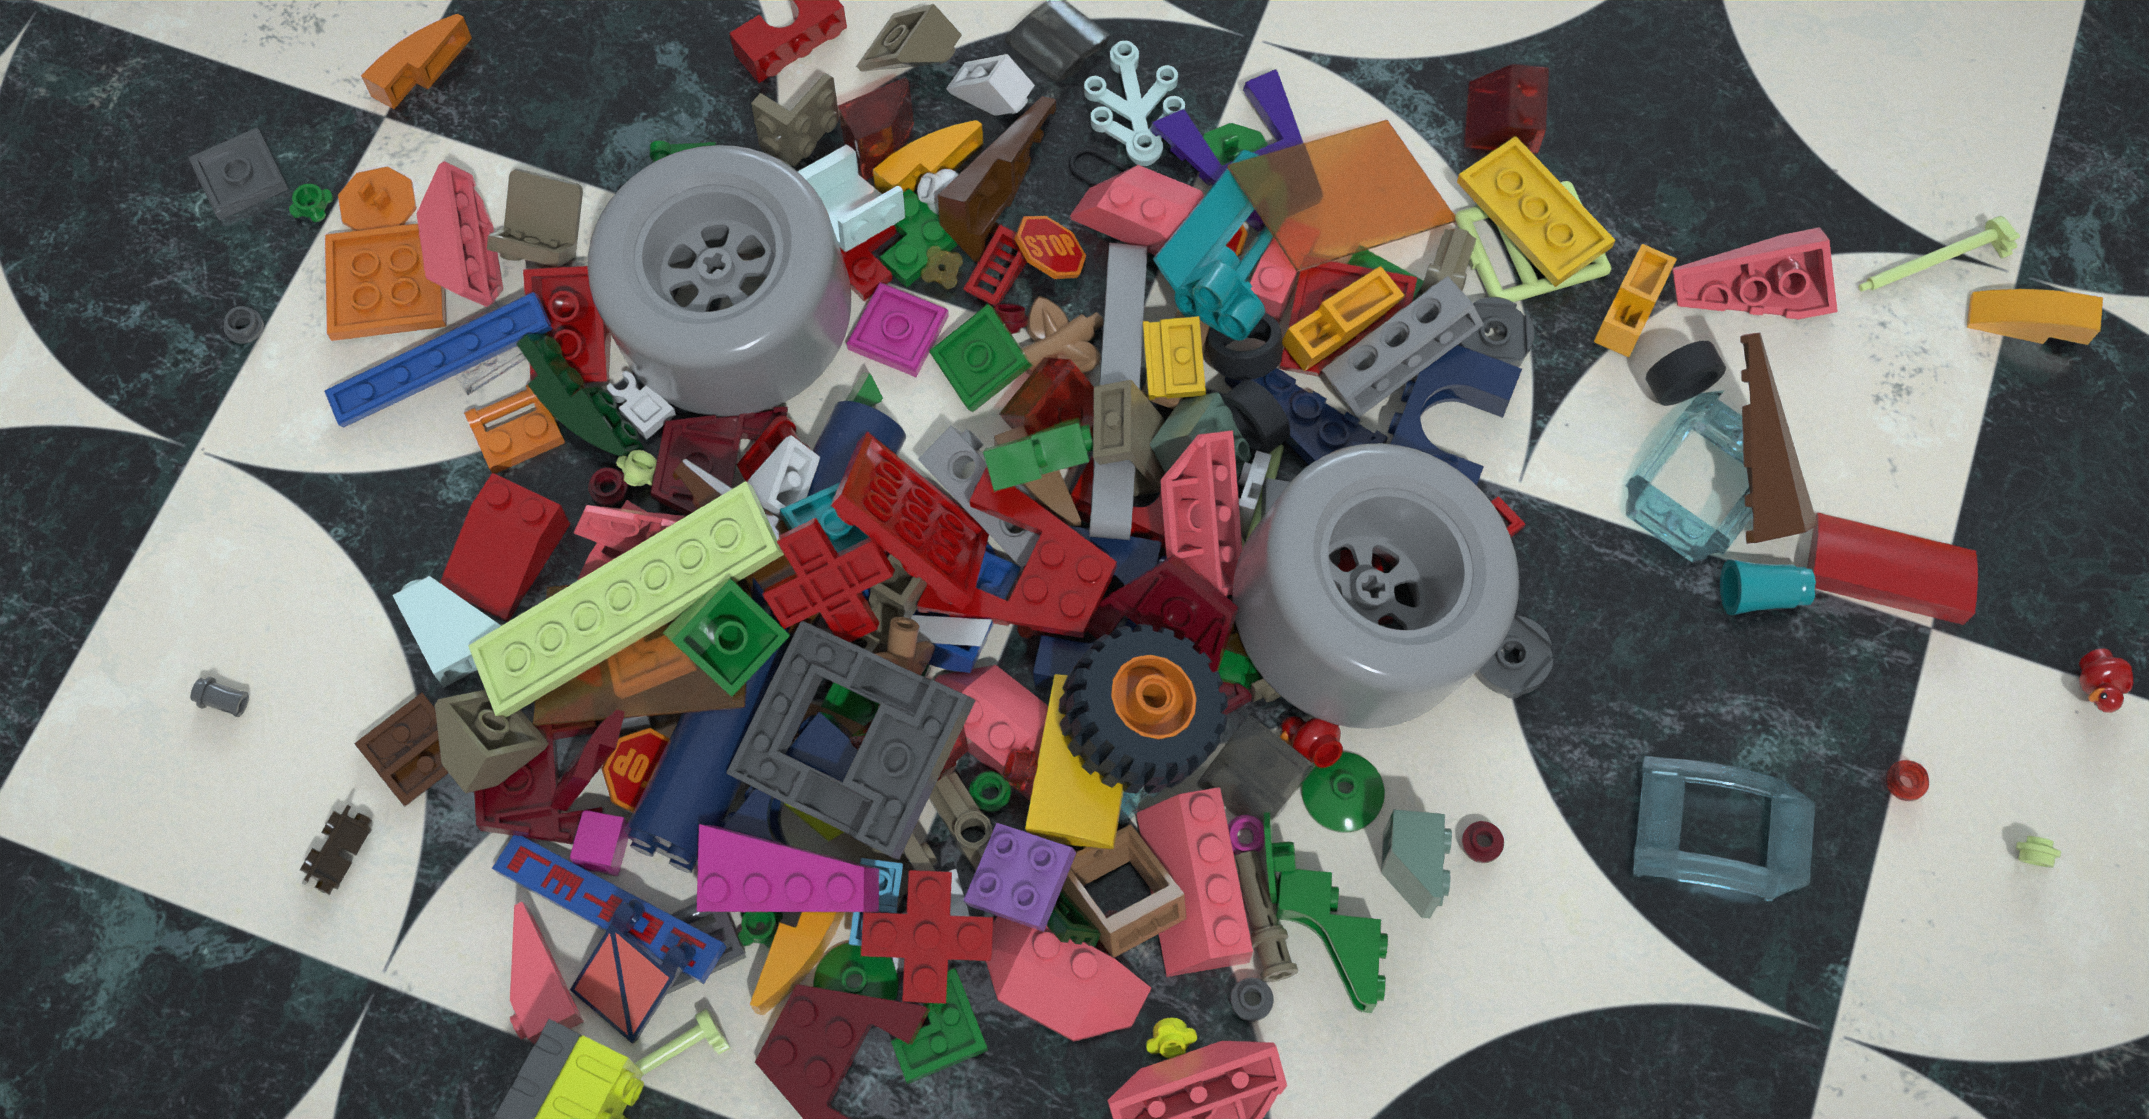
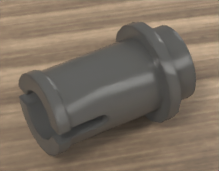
[190,677,249,717]

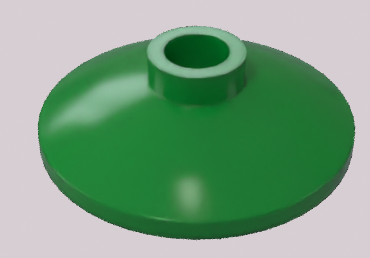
[1302,752,1385,833]
[813,942,899,1001]

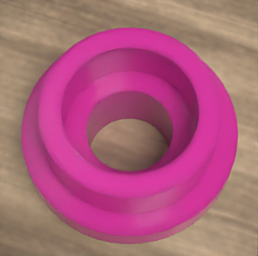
[1228,815,1265,855]

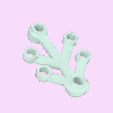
[1084,41,1185,166]

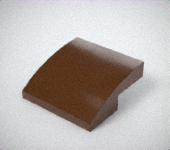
[354,692,449,807]

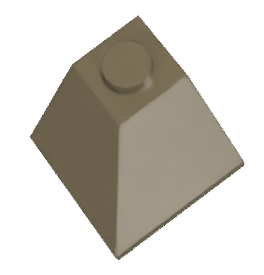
[856,4,962,72]
[435,690,549,793]

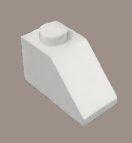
[946,54,1035,116]
[748,435,820,520]

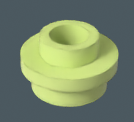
[2016,836,2061,868]

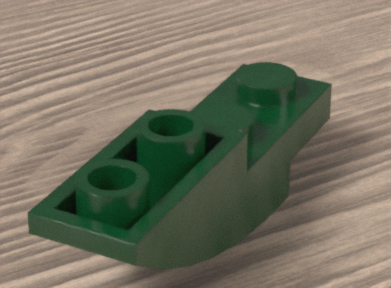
[516,333,645,457]

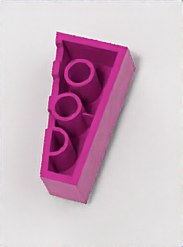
[697,824,879,912]

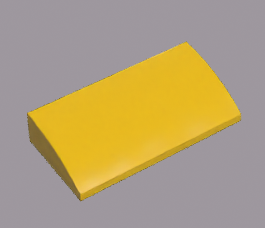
[1025,674,1124,850]

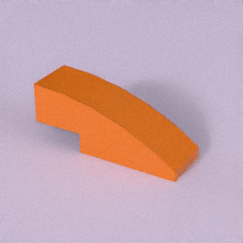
[361,14,472,109]

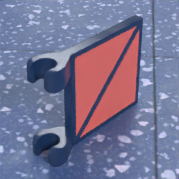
[570,899,696,1043]

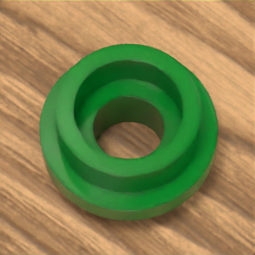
[969,771,1011,813]

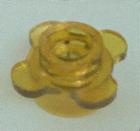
[921,246,963,289]

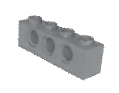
[1322,276,1484,418]
[918,425,1040,570]

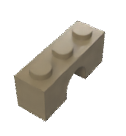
[850,554,927,653]

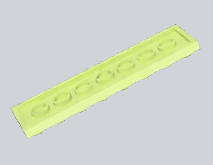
[468,481,784,718]

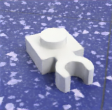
[607,371,676,440]

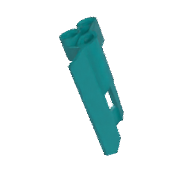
[1153,150,1288,341]

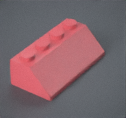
[1136,787,1253,977]

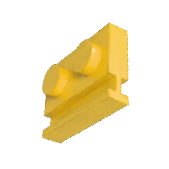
[1143,316,1206,400]

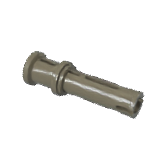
[1235,851,1299,983]

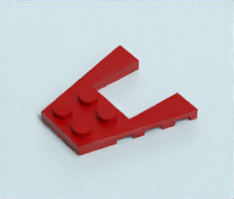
[916,467,1117,638]

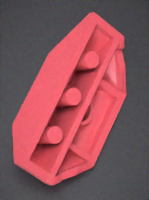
[416,161,503,307]
[1070,165,1204,255]
[1160,430,1242,596]
[934,665,1048,801]
[986,916,1151,1042]
[1107,1041,1287,1119]

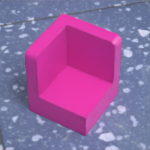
[570,810,629,877]

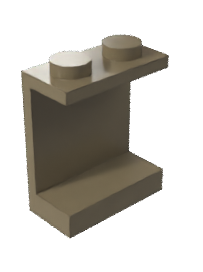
[1093,380,1166,496]

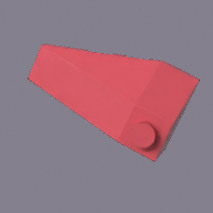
[1672,227,1838,320]

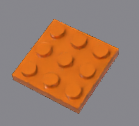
[325,223,446,341]

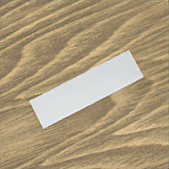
[910,615,992,646]

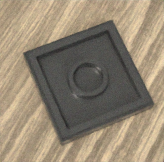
[189,127,289,220]

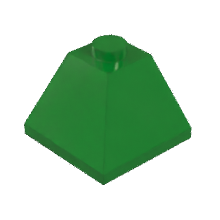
[663,578,790,697]

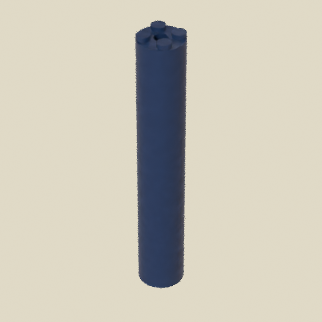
[625,401,906,873]

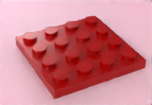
[831,432,989,611]

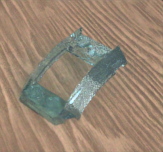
[1625,390,1753,562]
[1634,756,1815,901]

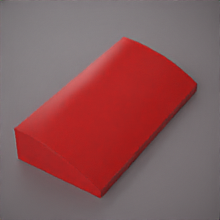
[1807,513,1978,625]

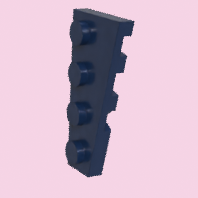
[1224,367,1389,465]

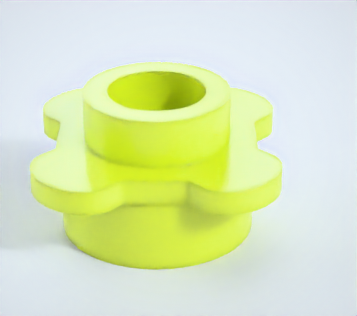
[1146,1018,1197,1059]

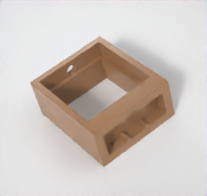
[1062,824,1186,958]

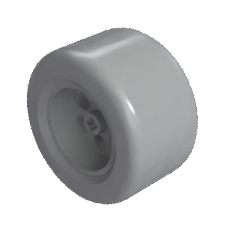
[587,145,851,417]
[1232,443,1519,729]

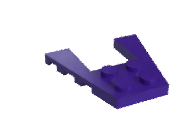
[1150,69,1323,232]

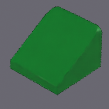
[845,372,883,407]

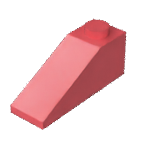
[1250,219,1320,324]
[510,902,584,1045]

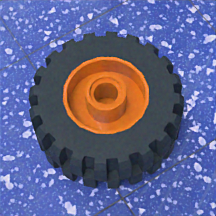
[1058,624,1228,794]

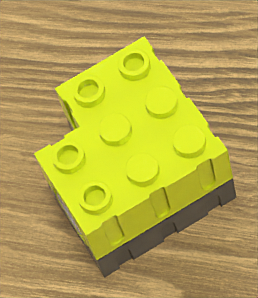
[494,1019,644,1119]

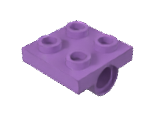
[963,823,1076,932]

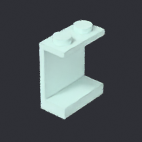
[798,145,905,252]

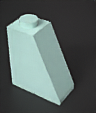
[393,576,501,687]

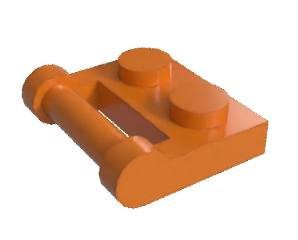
[464,385,565,474]

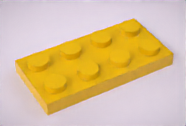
[1457,136,1615,287]

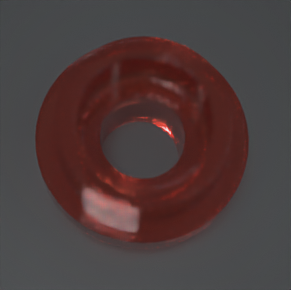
[1886,760,1929,801]

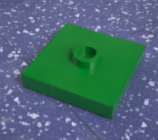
[929,304,1033,412]

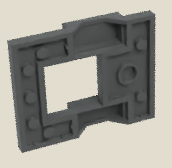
[726,621,976,860]

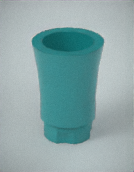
[1720,559,1816,615]

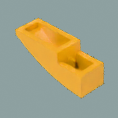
[873,120,983,194]
[1594,244,1677,358]
[1282,266,1405,371]
[1967,289,2103,345]
[750,912,845,1015]

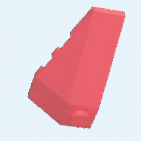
[574,505,686,553]

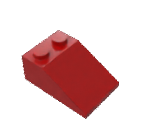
[523,266,611,383]
[440,473,570,622]

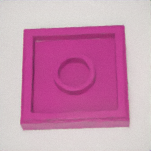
[846,282,949,377]

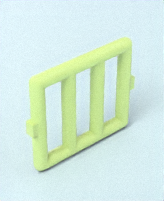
[1455,181,1611,302]

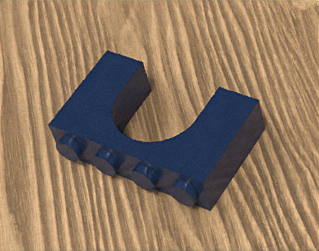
[1387,345,1522,486]
[1033,525,1167,690]
[720,712,862,845]

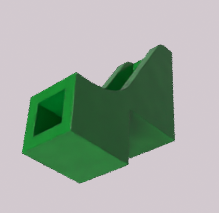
[983,417,1093,491]
[1275,869,1388,1013]

